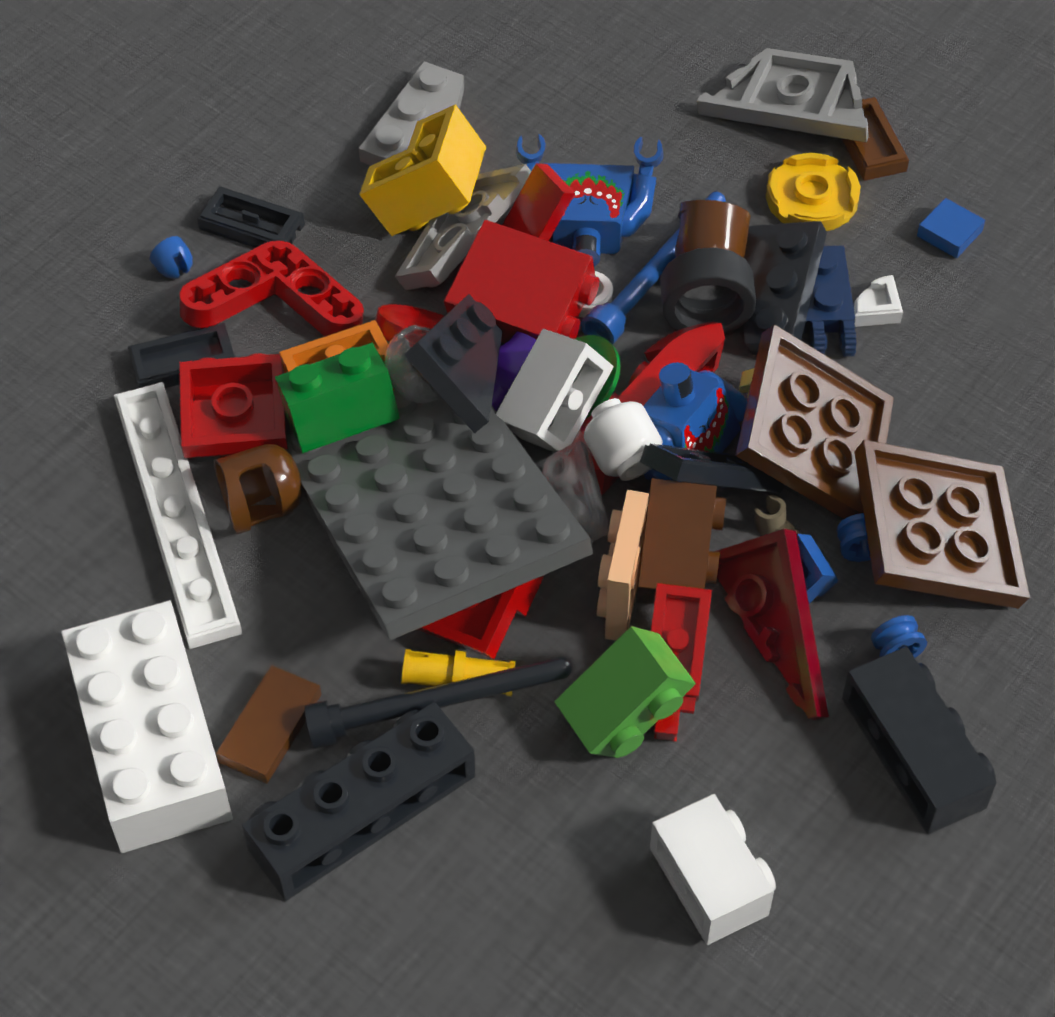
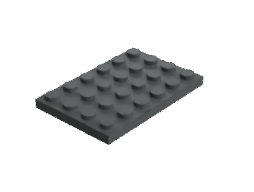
[285,380,593,641]

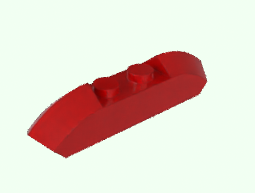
[562,322,725,498]

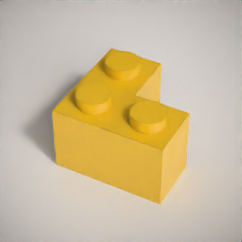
[359,104,486,236]

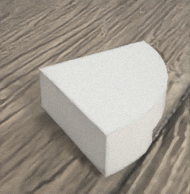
[854,275,903,327]

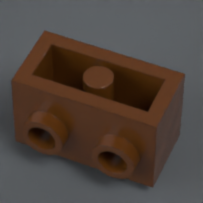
[638,478,726,589]

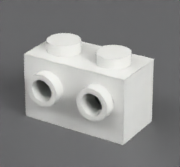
[496,329,614,456]
[650,794,776,945]

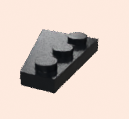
[743,221,827,355]
[404,294,502,434]

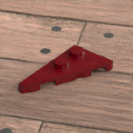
[714,529,829,720]

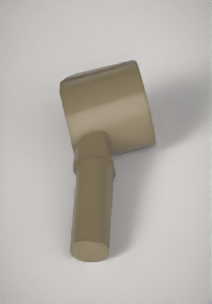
[754,495,822,551]

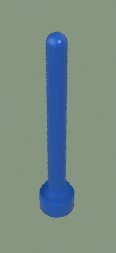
[581,191,726,345]

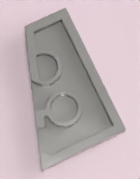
[359,61,464,165]
[395,164,531,290]

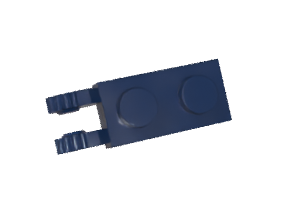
[804,245,857,357]

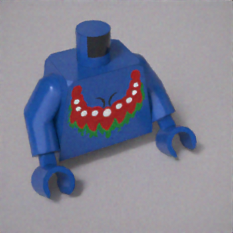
[516,134,663,266]
[644,362,748,483]

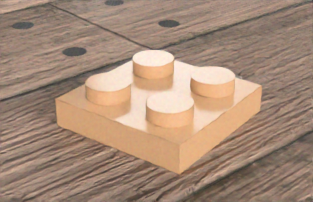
[597,490,649,641]

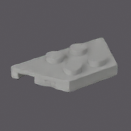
[697,48,869,142]

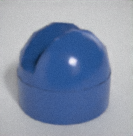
[149,236,193,279]

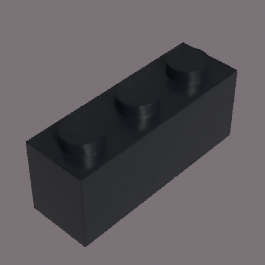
[842,646,997,835]

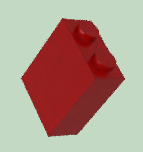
[444,220,600,343]

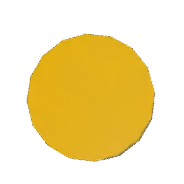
[766,152,861,231]

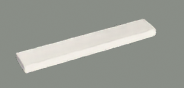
[114,382,242,649]

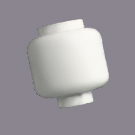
[583,398,663,481]

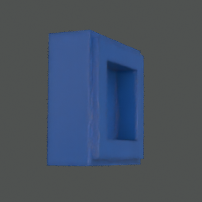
[917,198,985,259]

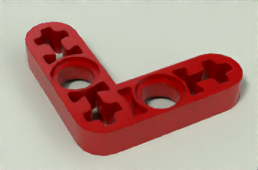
[179,241,364,336]

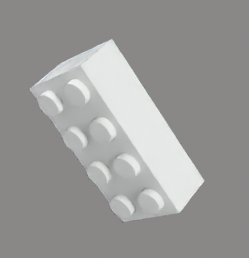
[62,600,233,853]

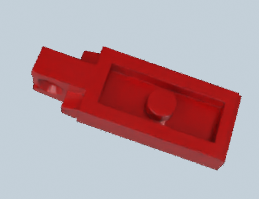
[651,583,712,742]

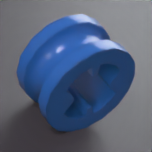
[836,513,871,562]
[871,615,928,658]

